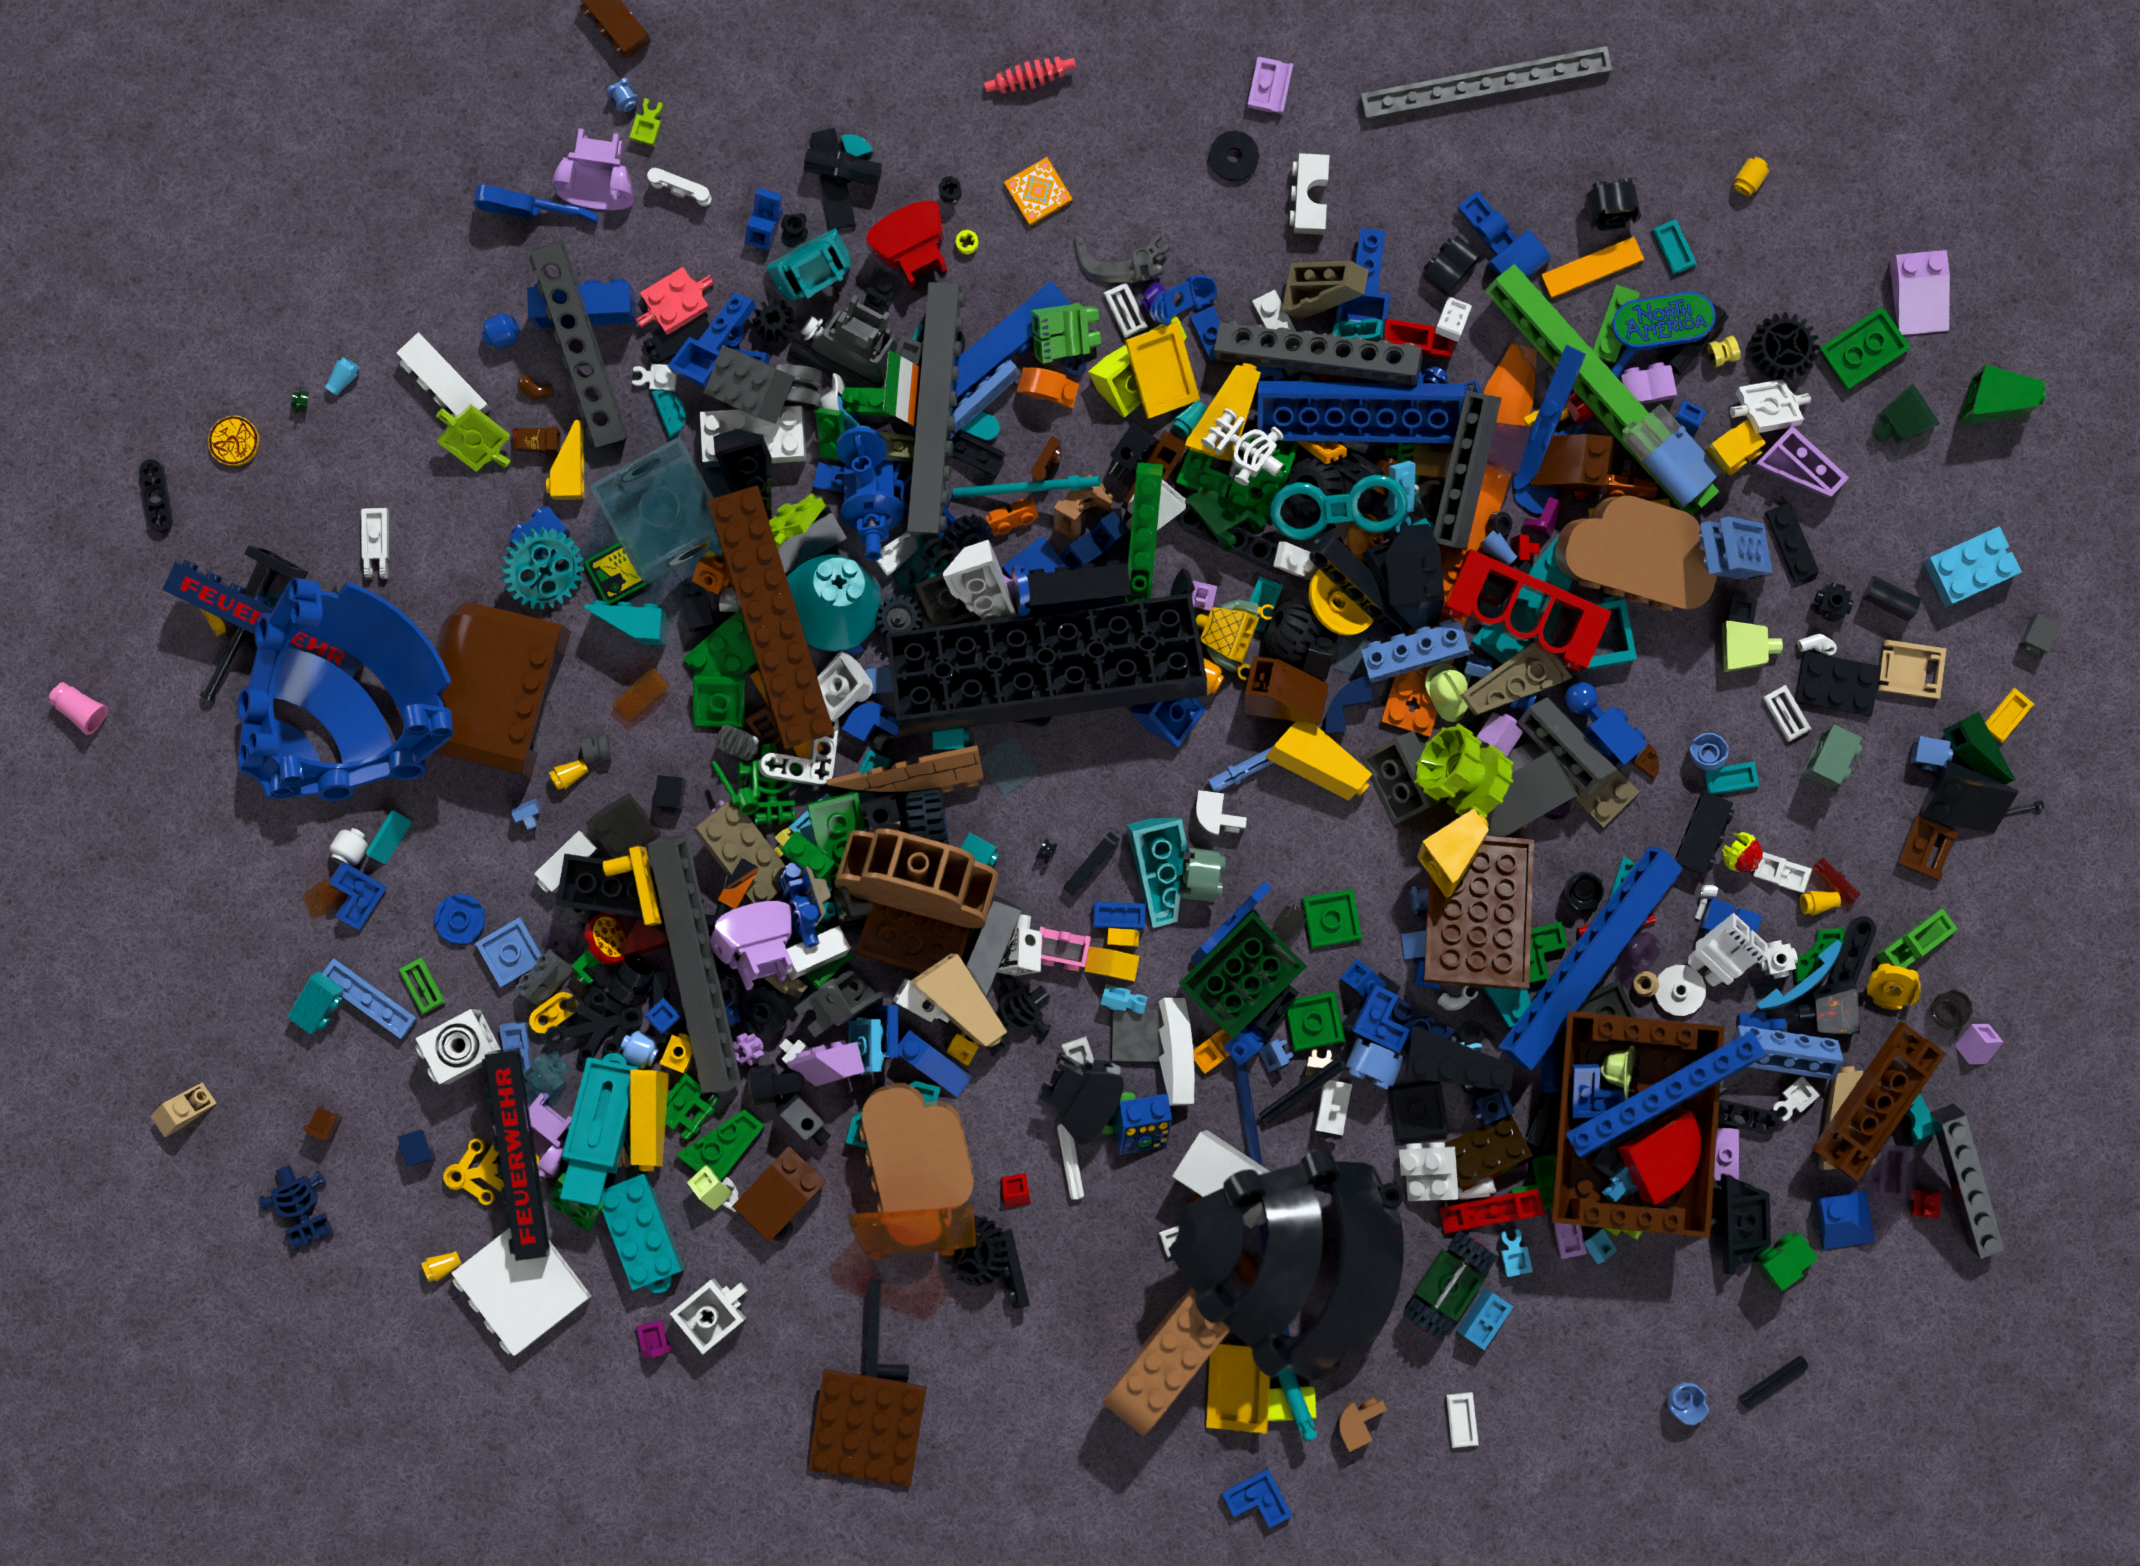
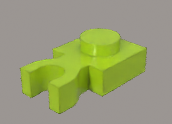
[629,98,664,147]

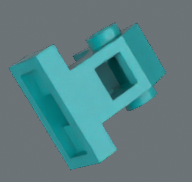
[1905,1093,1936,1148]

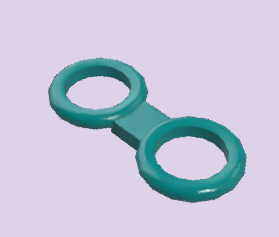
[1270,475,1408,541]

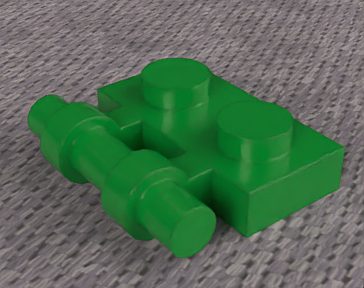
[665,1073,720,1141]

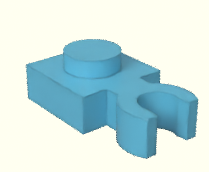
[1101,984,1148,1014]
[1501,1229,1533,1277]

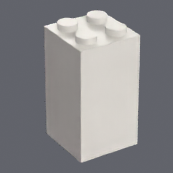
[1173,1130,1271,1228]

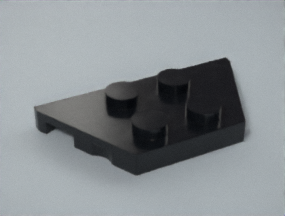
[1720,1173,1771,1275]

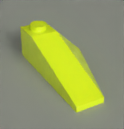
[1088,317,1187,418]

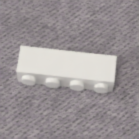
[397,332,491,417]

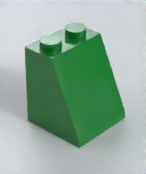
[1960,365,2046,424]

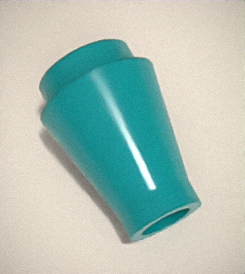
[1172,400,1207,438]

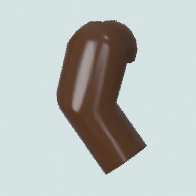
[517,375,554,400]

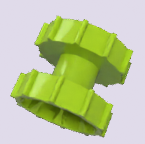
[1414,723,1514,818]

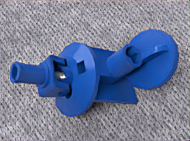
[836,427,904,561]

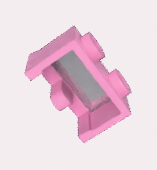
[1039,927,1091,972]

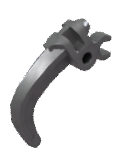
[1074,234,1170,284]

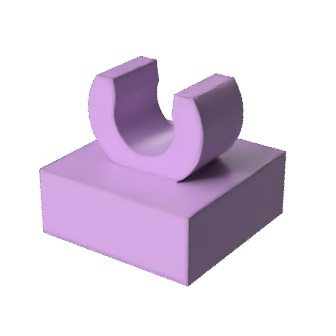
[1191,581,1217,612]

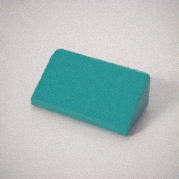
[366,811,412,864]

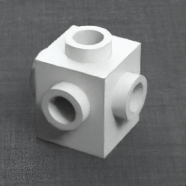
[1759,940,1798,979]

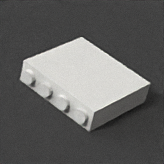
[451,1229,592,1356]

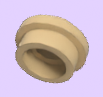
[1633,971,1659,997]

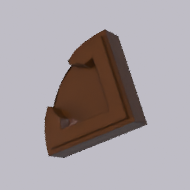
[1633,744,1659,780]

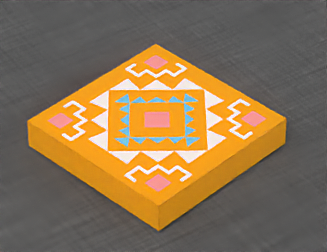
[1004,157,1073,226]

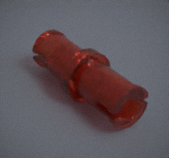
[1812,857,1861,905]

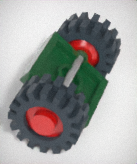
[1402,1230,1498,1341]

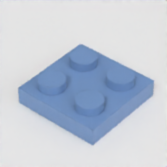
[475,917,543,988]

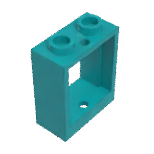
[1572,596,1637,671]

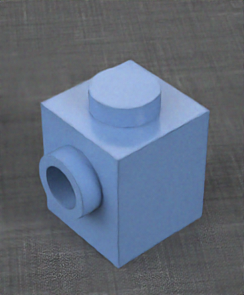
[1910,736,1953,772]

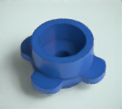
[1423,366,1448,384]

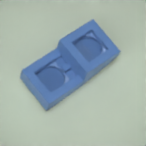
[499,1021,532,1076]

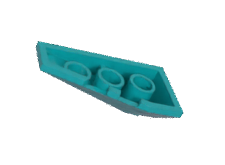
[1126,818,1187,928]

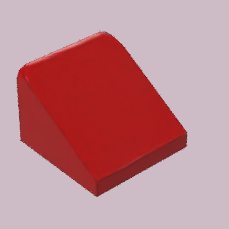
[1001,1173,1031,1208]

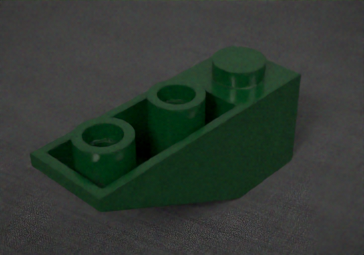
[1943,712,2016,785]

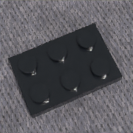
[1795,651,1881,717]

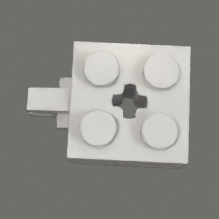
[670,1279,748,1354]

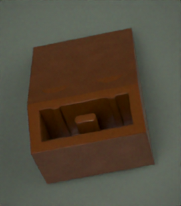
[1244,656,1329,725]

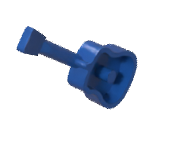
[473,185,599,224]

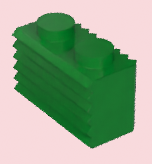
[781,831,839,883]

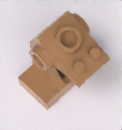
[1054,475,1113,542]

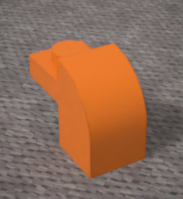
[1016,367,1079,408]

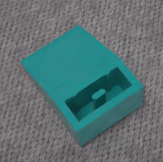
[584,600,668,646]

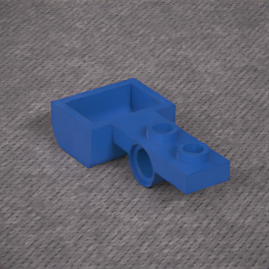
[1457,190,1551,279]
[1335,228,1390,324]
[667,292,757,388]

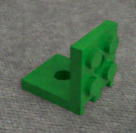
[1227,425,1299,521]

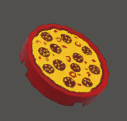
[584,914,629,964]

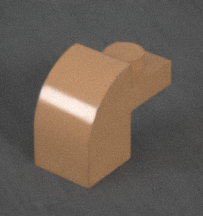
[1338,1397,1387,1452]

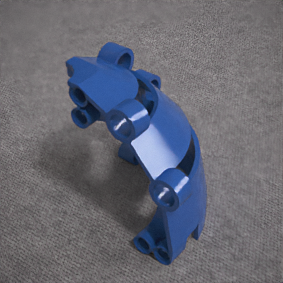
[237,578,454,801]

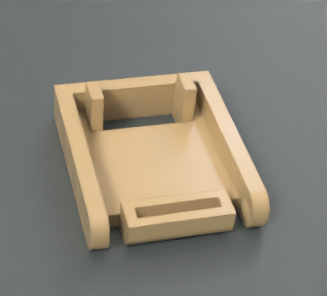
[1877,640,1946,700]

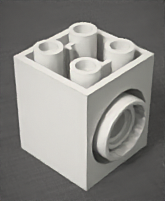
[416,1009,501,1084]

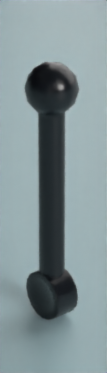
[2006,801,2044,815]

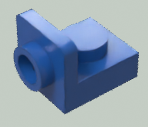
[1340,959,1386,1000]

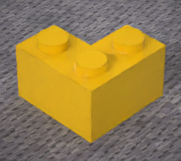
[1704,419,1766,477]

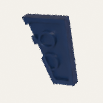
[1388,997,1456,1053]

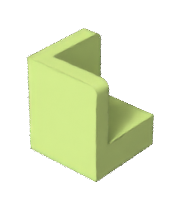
[687,1165,733,1211]

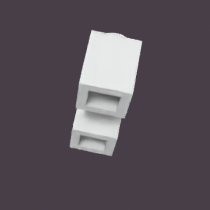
[1289,153,1329,235]

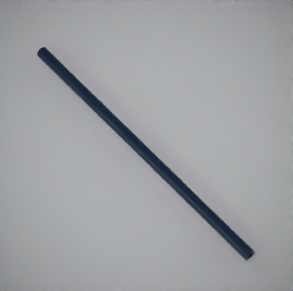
[1233,1059,1297,1379]

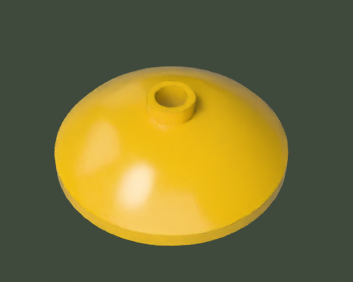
[1309,569,1374,636]

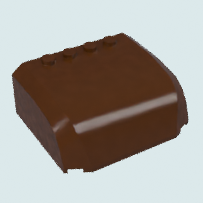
[433,602,571,778]

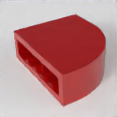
[1617,1109,1701,1206]

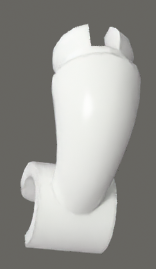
[1437,986,1478,1011]

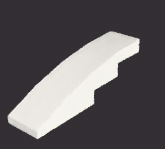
[1159,998,1195,1106]

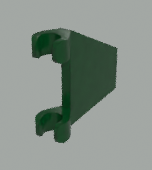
[1185,488,1267,552]

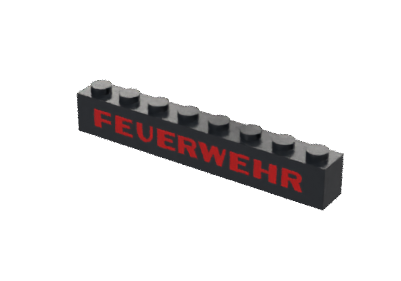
[482,1047,550,1261]

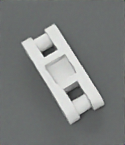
[647,168,712,207]

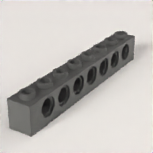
[529,240,627,447]
[1214,321,1422,386]

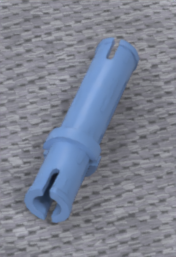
[1207,745,1274,793]

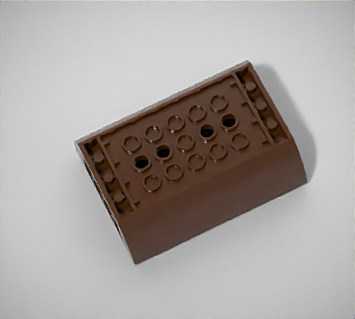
[1551,1011,1725,1238]

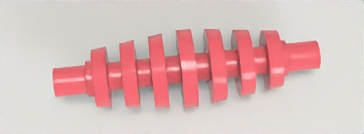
[984,57,1076,94]

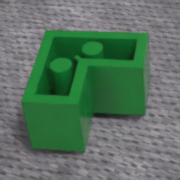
[1754,1232,1819,1291]

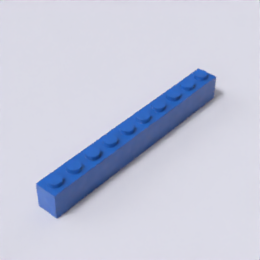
[1498,846,1683,1070]

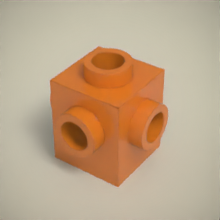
[692,551,731,594]

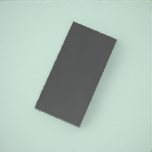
[1485,750,1577,837]

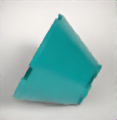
[786,554,882,651]

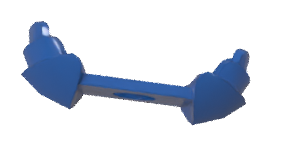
[1150,275,1217,326]

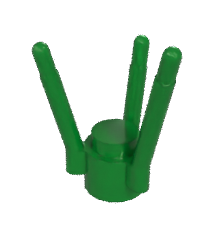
[712,761,761,815]

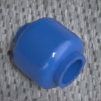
[481,313,521,350]

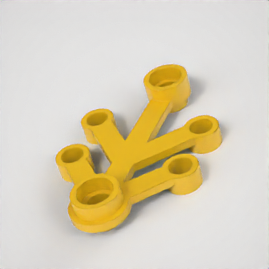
[443,1138,541,1205]

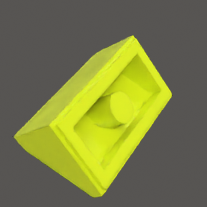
[1268,1387,1316,1421]

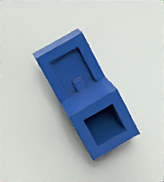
[745,187,783,251]
[842,703,899,744]

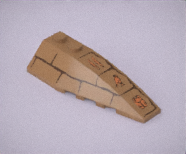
[826,745,984,794]

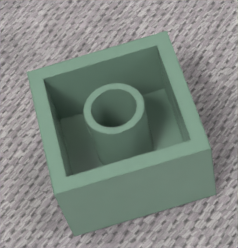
[1802,724,1862,789]

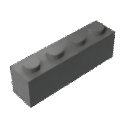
[1518,697,1617,795]

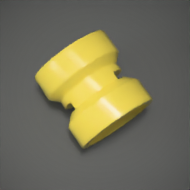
[1707,336,1741,368]

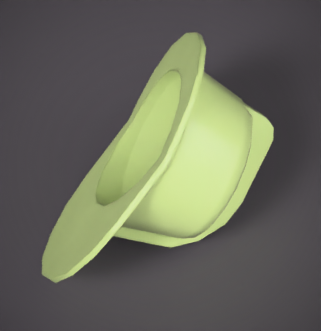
[1425,663,1468,722]
[1601,1045,1635,1100]

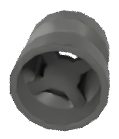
[581,735,612,764]

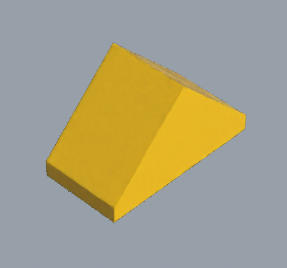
[1084,946,1139,982]

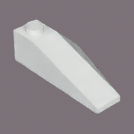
[943,540,1018,621]

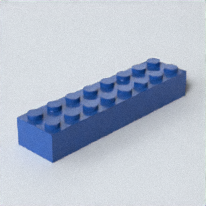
[1257,381,1465,443]

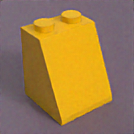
[1417,809,1489,898]

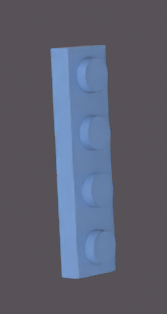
[949,360,1021,441]
[323,958,418,1039]

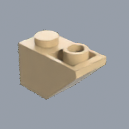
[150,1082,217,1137]

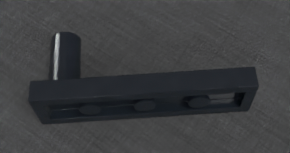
[866,1279,909,1381]

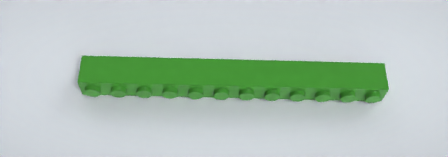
[1485,264,1719,515]

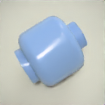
[620,1031,660,1069]

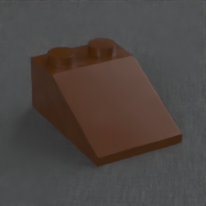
[1531,434,1614,494]
[732,1146,826,1243]

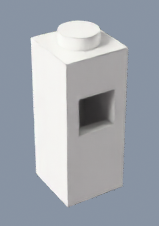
[534,831,600,893]
[780,926,851,980]

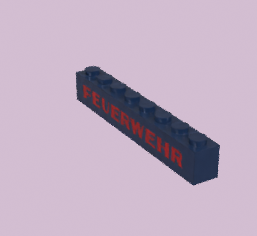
[162,559,362,679]

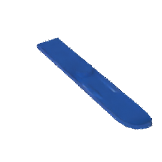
[1514,345,1586,490]

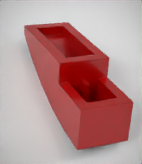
[1383,318,1453,360]

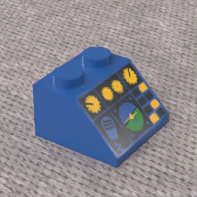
[1111,1094,1172,1155]

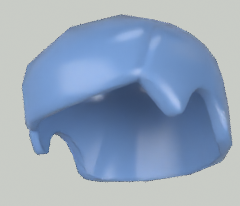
[1690,733,1729,771]
[1667,1382,1709,1425]

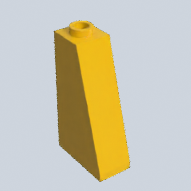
[1185,363,1261,463]
[1265,721,1372,801]
[630,1070,669,1171]

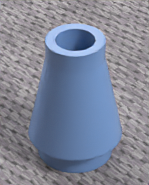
[1480,530,1518,566]

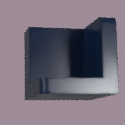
[398,1129,436,1167]

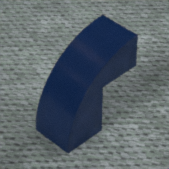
[1059,511,1129,570]
[1324,675,1373,736]

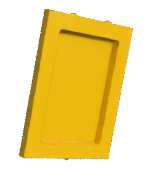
[1125,322,1200,419]
[1206,1344,1270,1433]

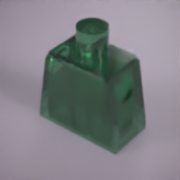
[1872,384,1940,444]

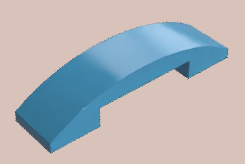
[1757,939,1842,1011]

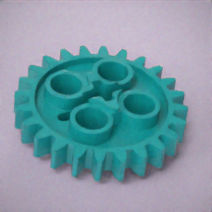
[500,527,584,610]

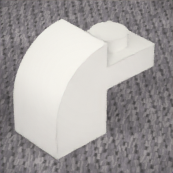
[1196,790,1247,836]

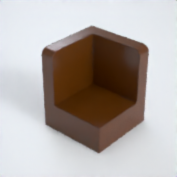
[302,1106,343,1141]

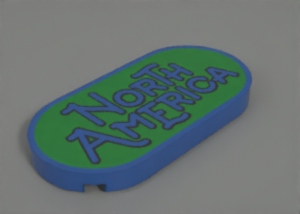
[1613,292,1716,350]

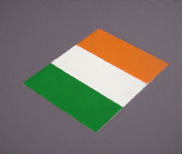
[883,350,921,427]

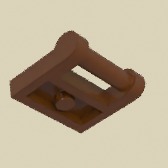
[1031,436,1063,482]
[1897,816,1959,881]

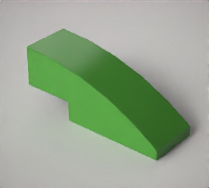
[1874,908,1958,968]

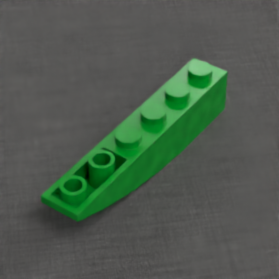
[1125,462,1163,602]

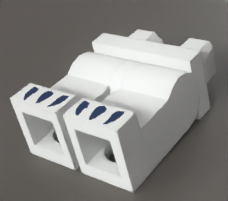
[1688,913,1768,987]

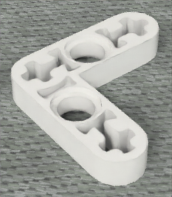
[758,715,839,786]

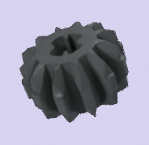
[715,725,760,761]

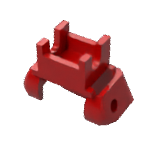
[866,200,947,289]

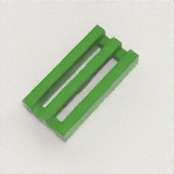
[399,957,446,1015]

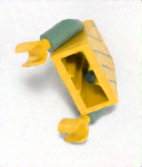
[1196,599,1274,680]

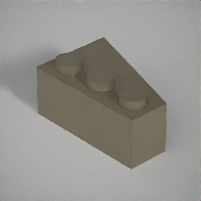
[1282,261,1369,320]

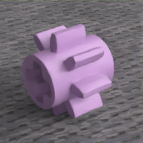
[733,1033,764,1066]

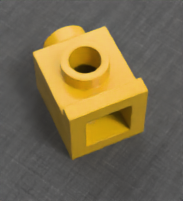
[659,1032,693,1073]

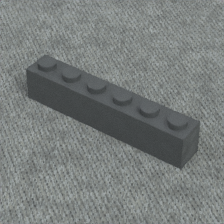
[1433,390,1502,549]

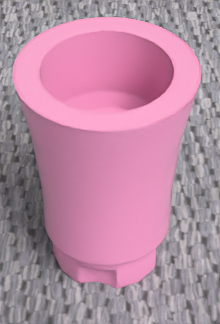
[49,682,109,735]

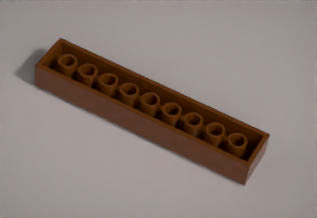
[706,486,835,749]

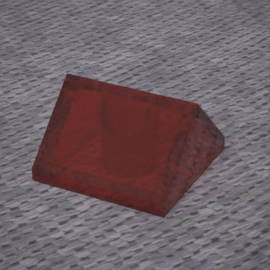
[621,918,670,957]

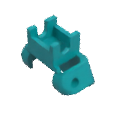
[765,228,851,301]

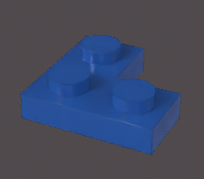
[329,861,387,930]
[1351,984,1410,1053]
[1570,1064,1625,1118]
[1222,1468,1292,1528]

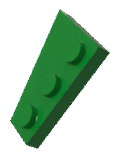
[676,1109,765,1181]

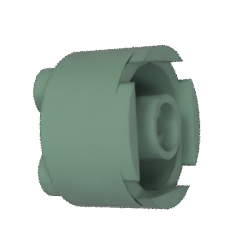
[1180,847,1225,902]

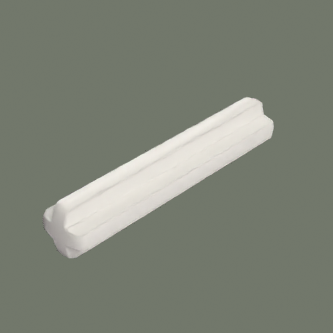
[1057,1124,1084,1200]

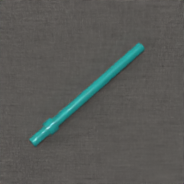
[953,475,1101,498]

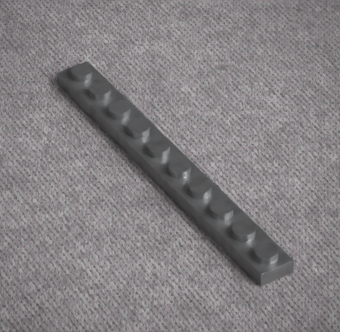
[1360,46,1612,121]

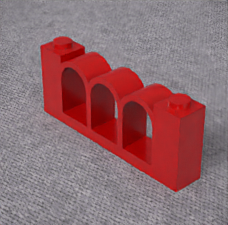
[1443,549,1612,672]

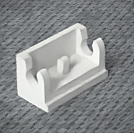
[1315,1080,1352,1135]

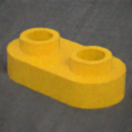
[529,992,577,1033]

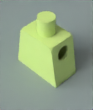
[1722,621,1783,672]

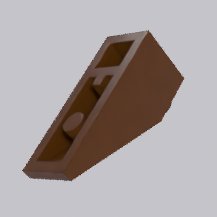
[1123,430,1185,504]

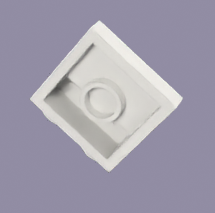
[1399,1142,1459,1201]

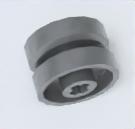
[771,364,822,412]

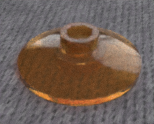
[1347,514,1384,565]

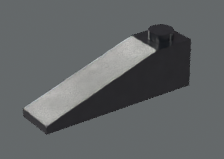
[713,429,772,520]

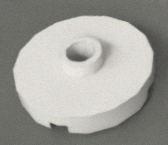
[1654,965,1706,1016]

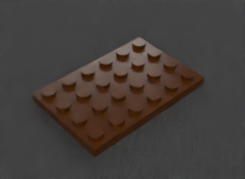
[1424,832,1534,991]

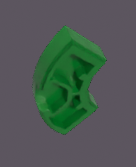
[1795,928,1844,983]

